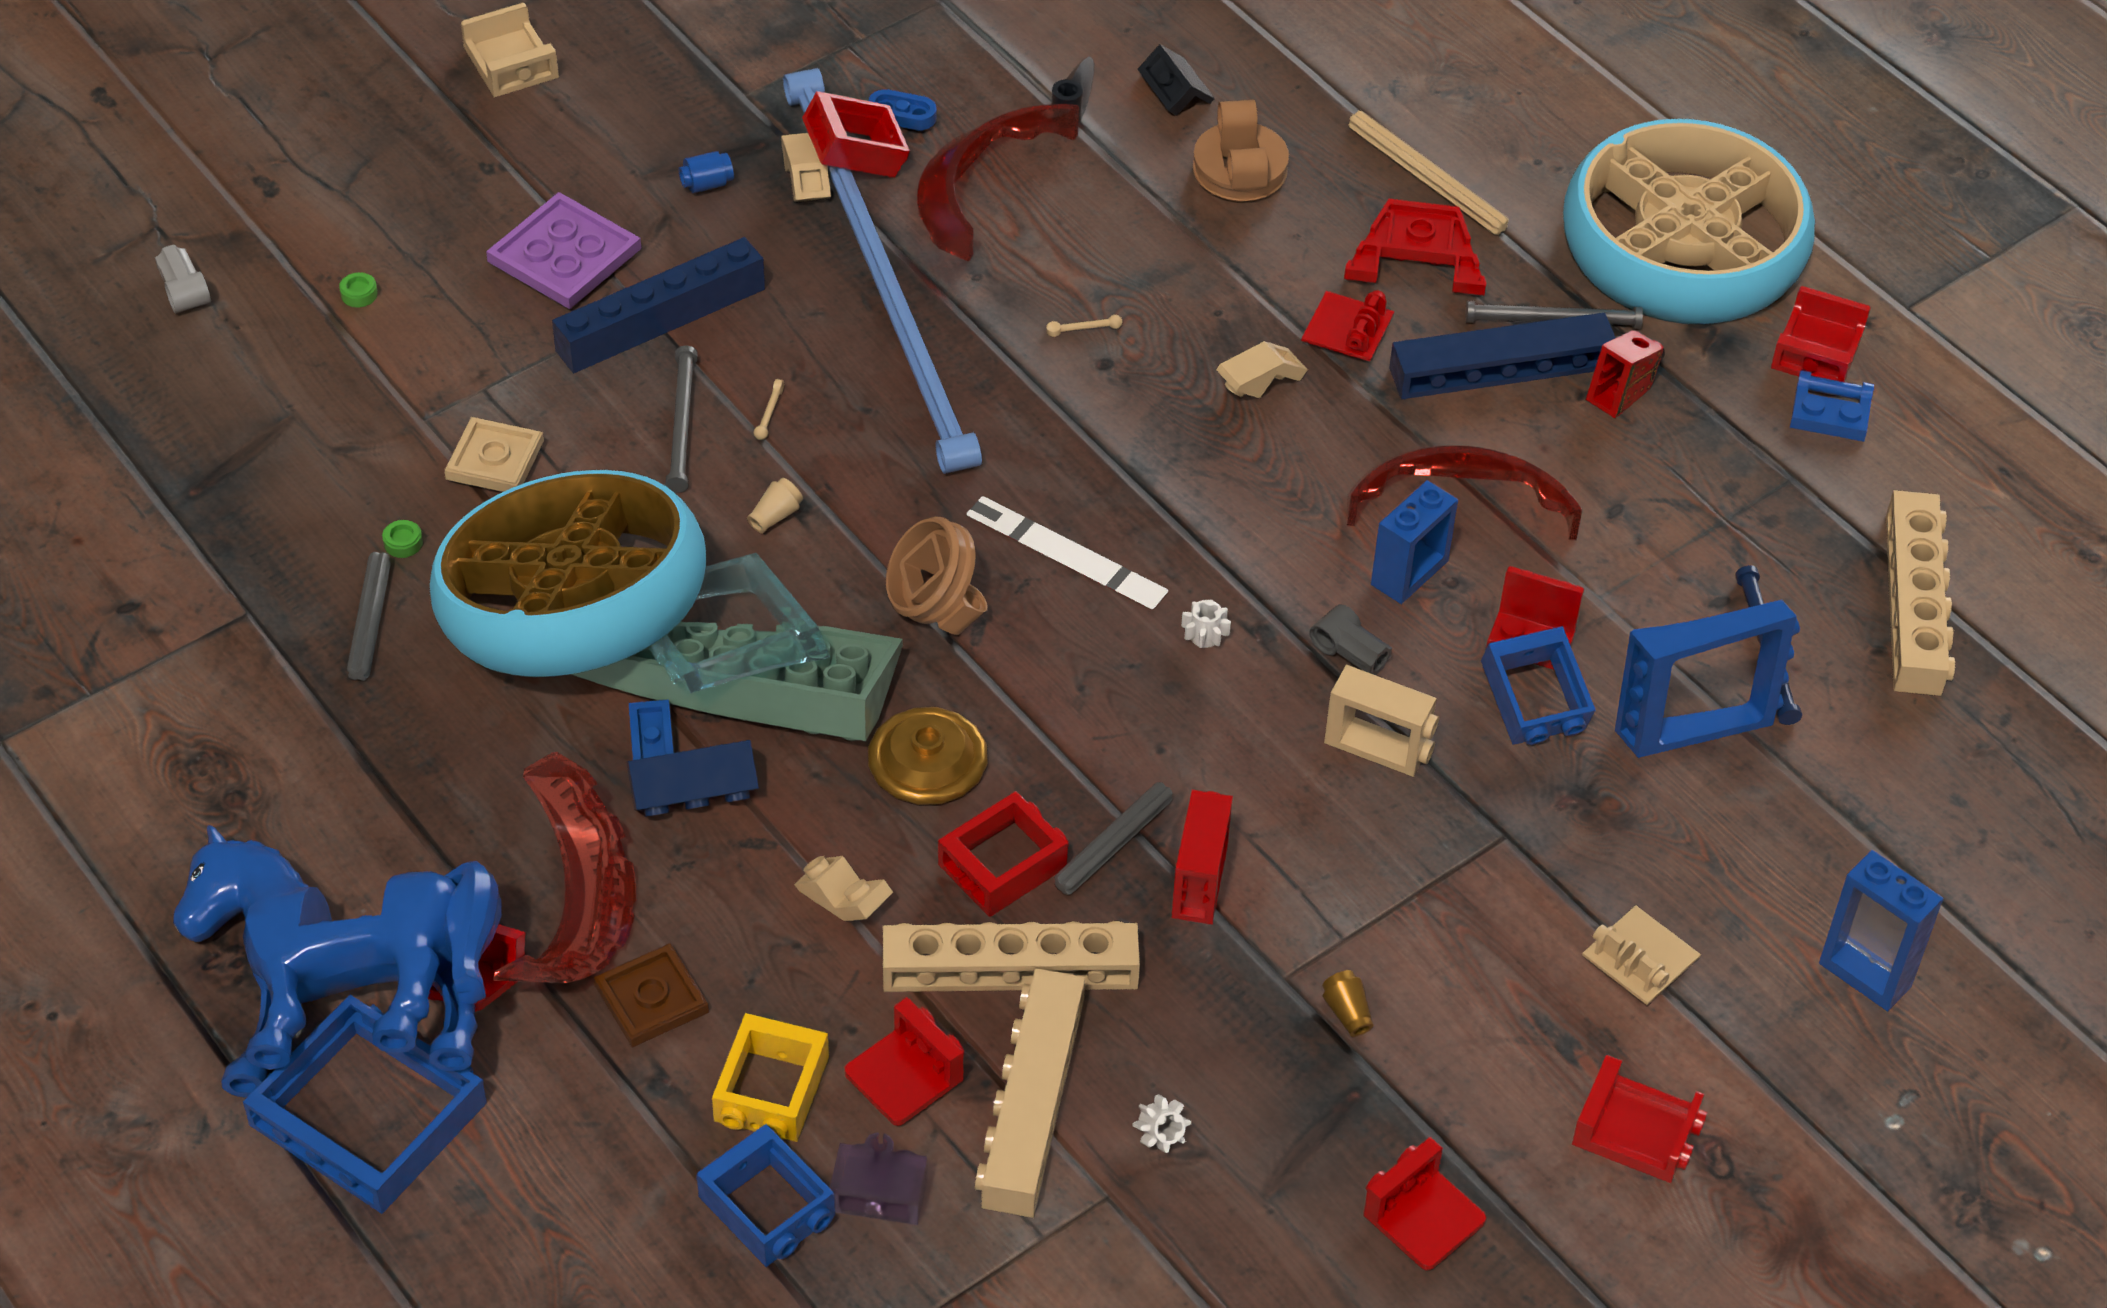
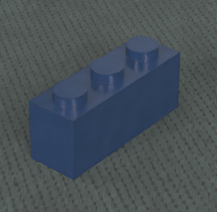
[626,740,759,817]

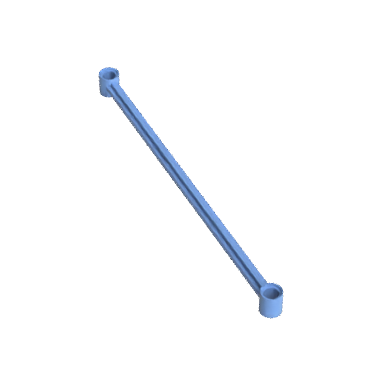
[783,68,982,474]

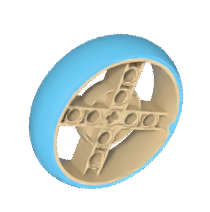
[1563,119,1815,324]

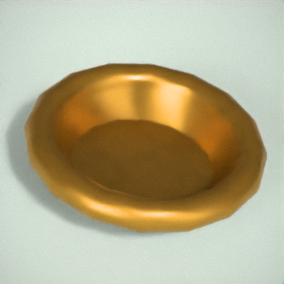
[868,707,988,805]

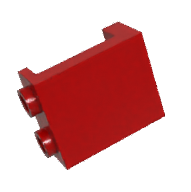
[1771,286,1871,382]
[1572,1055,1708,1183]

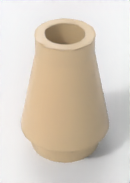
[747,478,803,534]

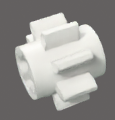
[1182,599,1231,648]
[1133,1095,1191,1153]

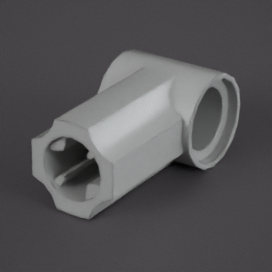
[155,245,211,314]

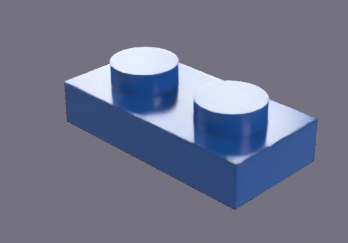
[629,699,674,760]

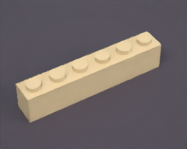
[975,968,1085,1218]

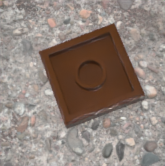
[594,943,709,1048]

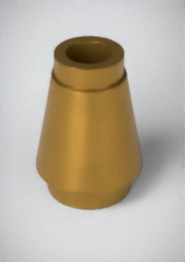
[1322,970,1374,1037]

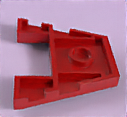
[1344,199,1486,296]

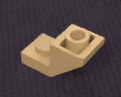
[781,133,831,202]
[1216,341,1308,398]
[794,856,893,921]

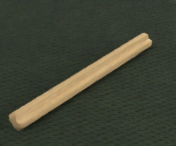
[1349,111,1509,235]

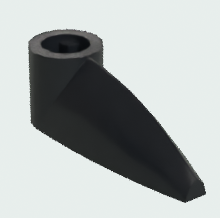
[1051,56,1094,126]

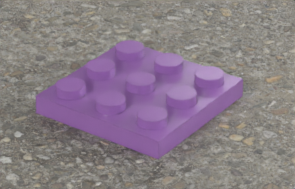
[486,192,641,309]

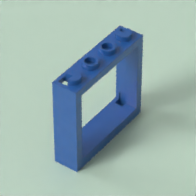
[243,995,487,1214]

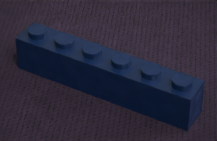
[552,237,765,374]
[1389,312,1616,399]

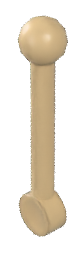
[1046,314,1122,337]
[753,379,784,440]

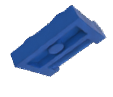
[1790,370,1874,442]

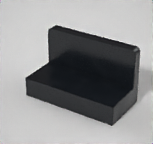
[1137,44,1215,116]

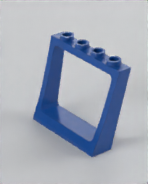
[1615,600,1800,758]

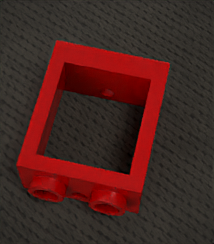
[802,91,910,178]
[1171,789,1233,925]
[938,791,1069,918]

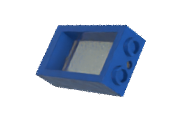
[1819,850,1943,1012]

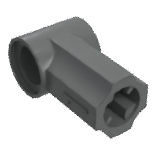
[1309,604,1392,675]

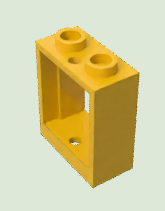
[712,1013,829,1142]

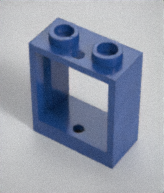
[1371,480,1458,604]
[1481,626,1596,745]
[696,1124,835,1267]

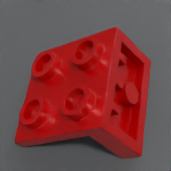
[1486,566,1584,670]

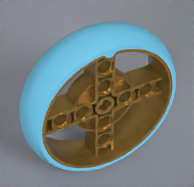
[430,470,706,677]

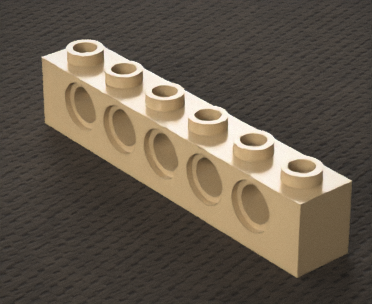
[1886,490,1955,696]
[883,921,1140,992]

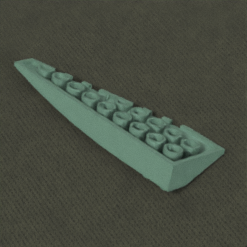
[571,622,903,741]

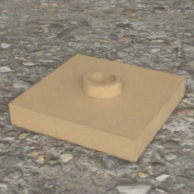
[445,417,544,492]

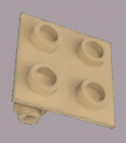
[1582,905,1701,1005]

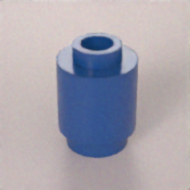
[679,151,734,193]

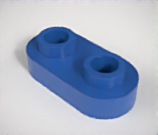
[868,89,937,131]

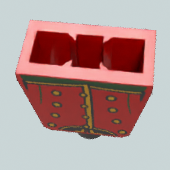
[1586,330,1665,418]

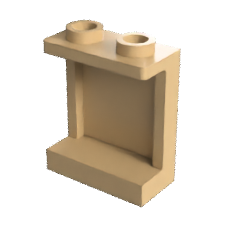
[461,3,559,98]

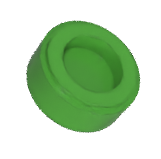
[339,273,378,307]
[382,520,423,558]

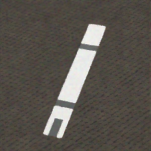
[967,496,1168,609]

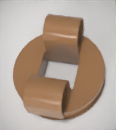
[1193,100,1289,202]
[886,516,988,635]

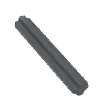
[347,552,391,681]
[1054,782,1173,895]

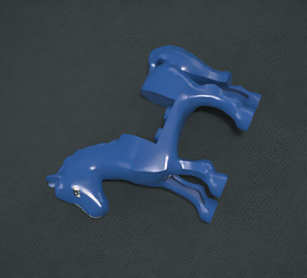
[173,825,502,1098]

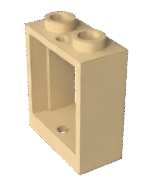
[1324,665,1439,777]

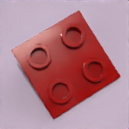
[1301,290,1395,362]

